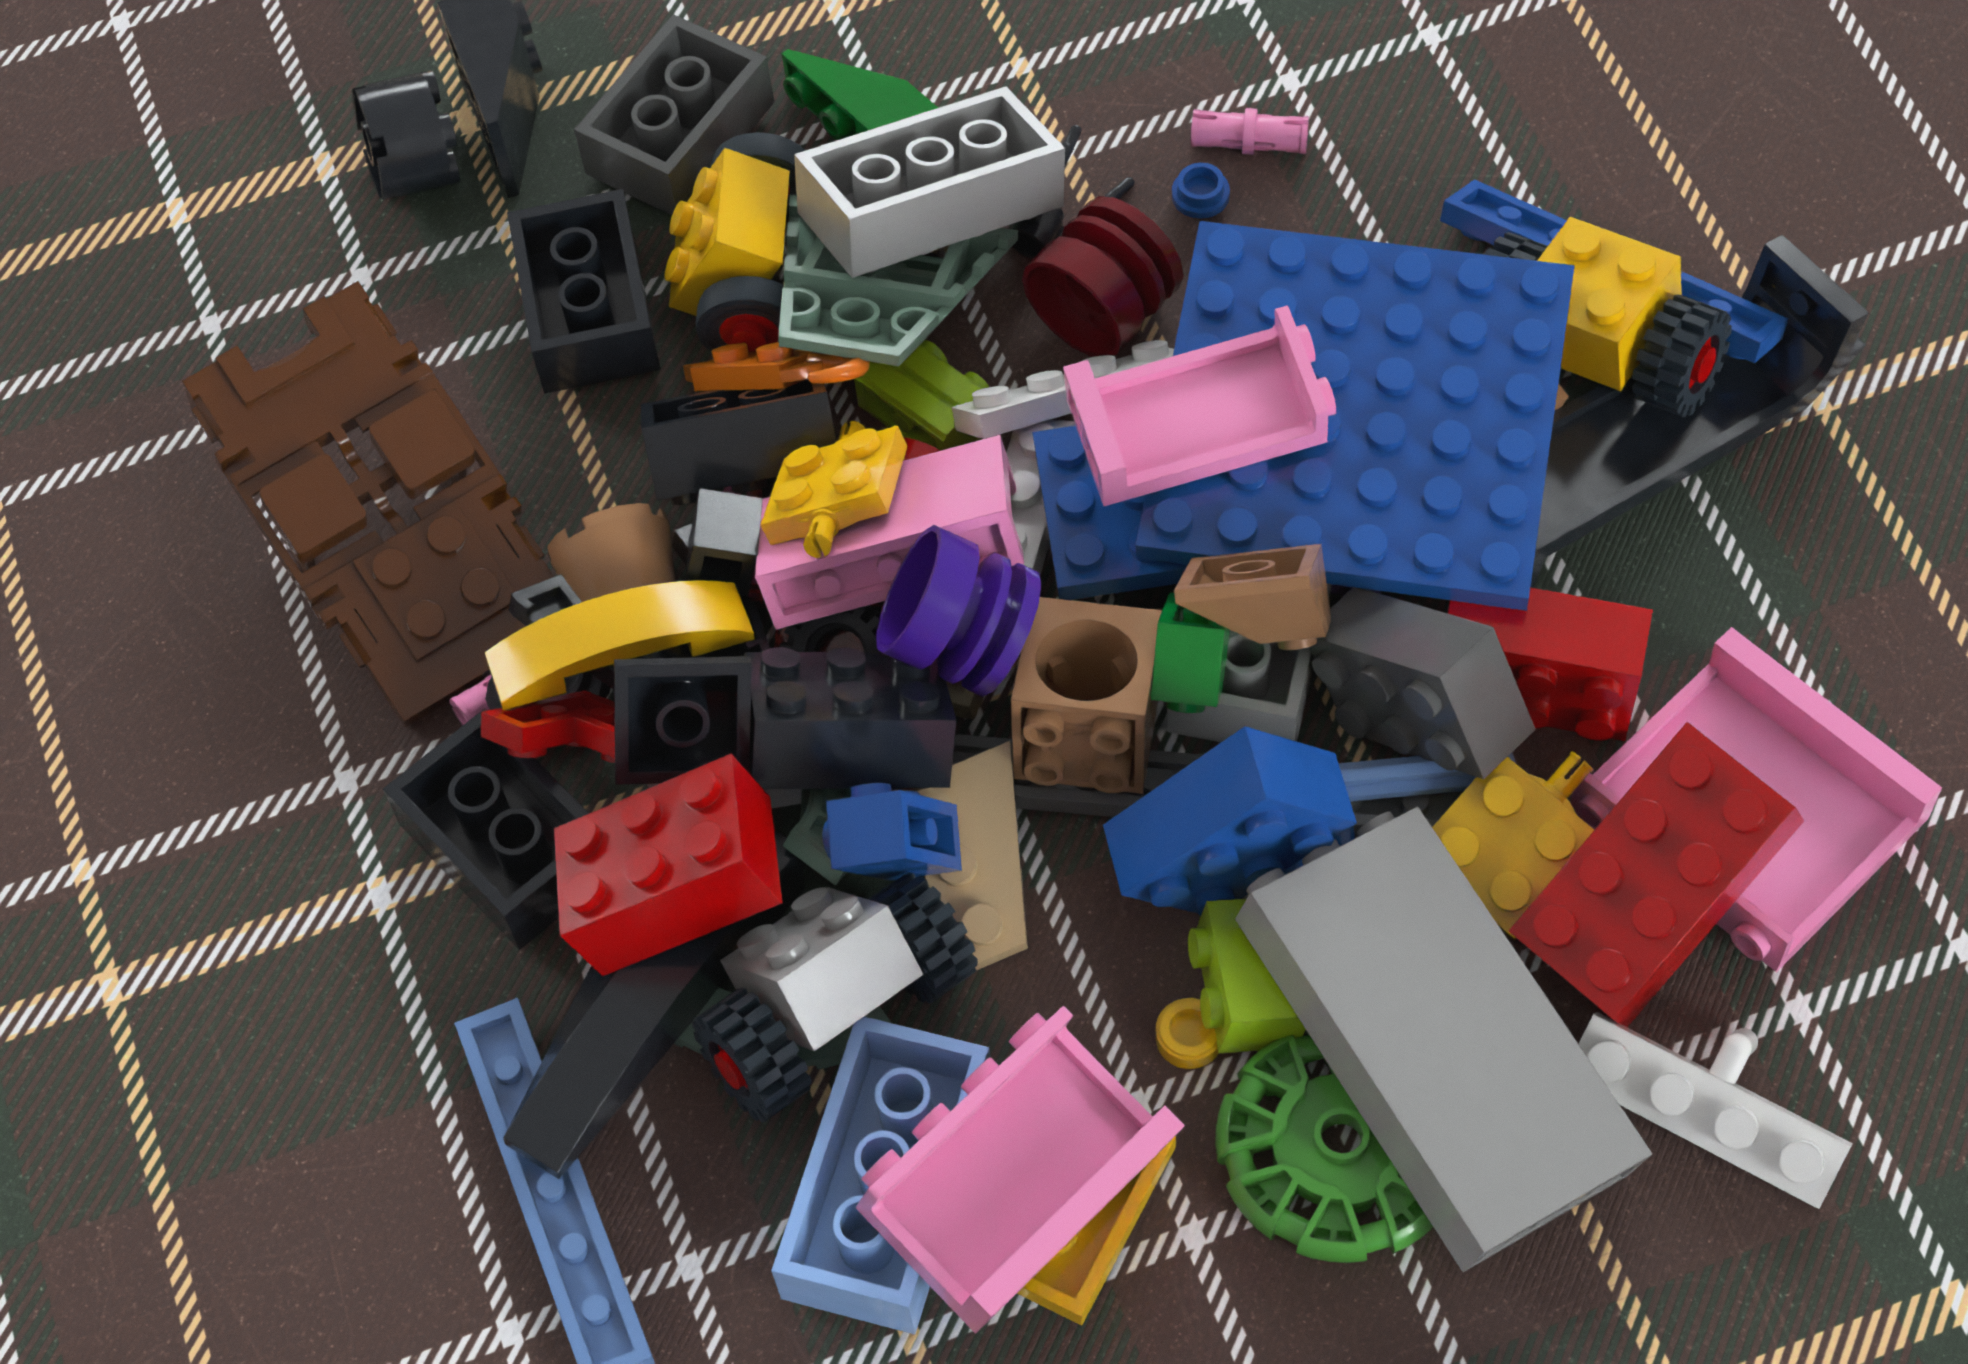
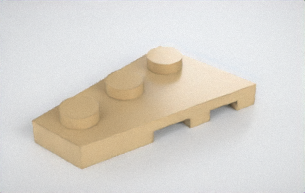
[893,741,1028,971]

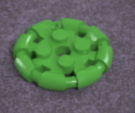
[1215,1034,1433,1263]

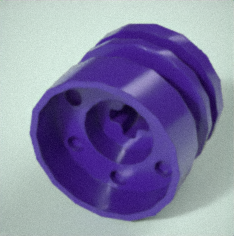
[876,525,1041,697]

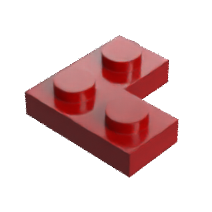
[481,691,615,763]

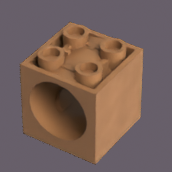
[1011,597,1162,794]

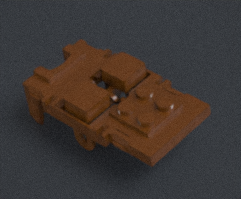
[182,281,554,727]

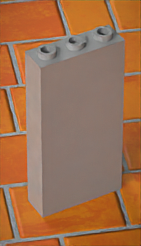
[1235,806,1652,1272]

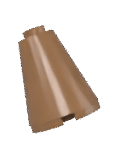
[548,503,676,602]

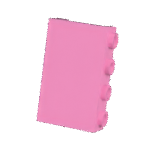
[755,435,1024,630]
[855,1006,1185,1334]

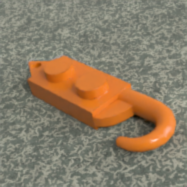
[683,342,870,391]

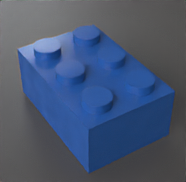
[1103,726,1357,916]

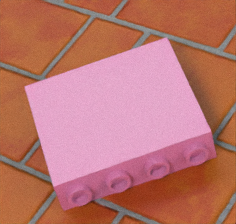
[1570,627,1942,973]

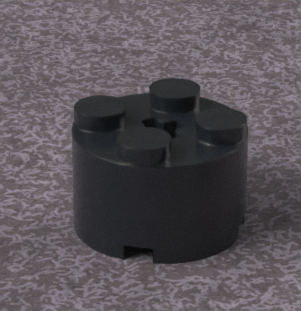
[351,70,460,200]

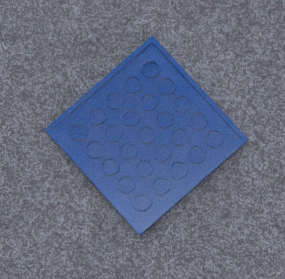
[1135,221,1575,611]

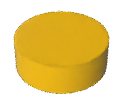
[1156,998,1218,1069]

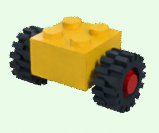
[1484,217,1732,417]

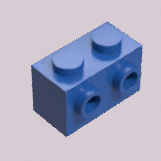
[822,783,962,881]

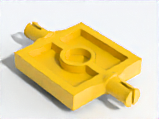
[760,421,907,558]
[1432,751,1594,941]

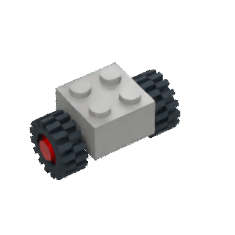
[692,872,978,1122]

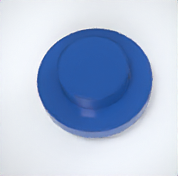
[1172,163,1230,219]

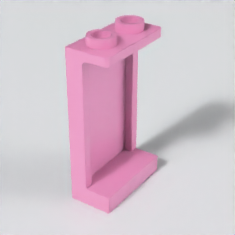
[1063,305,1336,507]

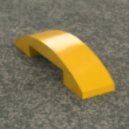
[485,580,754,710]

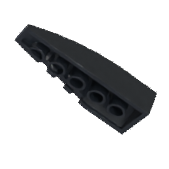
[503,830,804,1179]

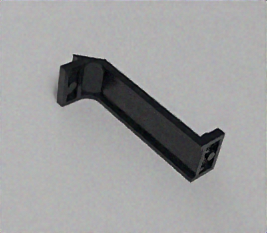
[1531,235,1869,588]

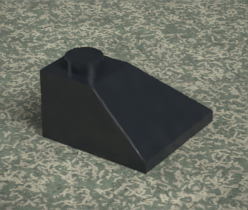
[614,656,751,785]

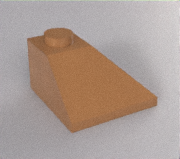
[1174,544,1331,650]

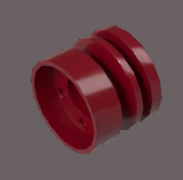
[1022,196,1184,357]

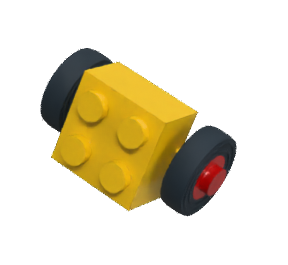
[665,132,806,352]

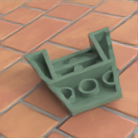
[778,195,1018,366]

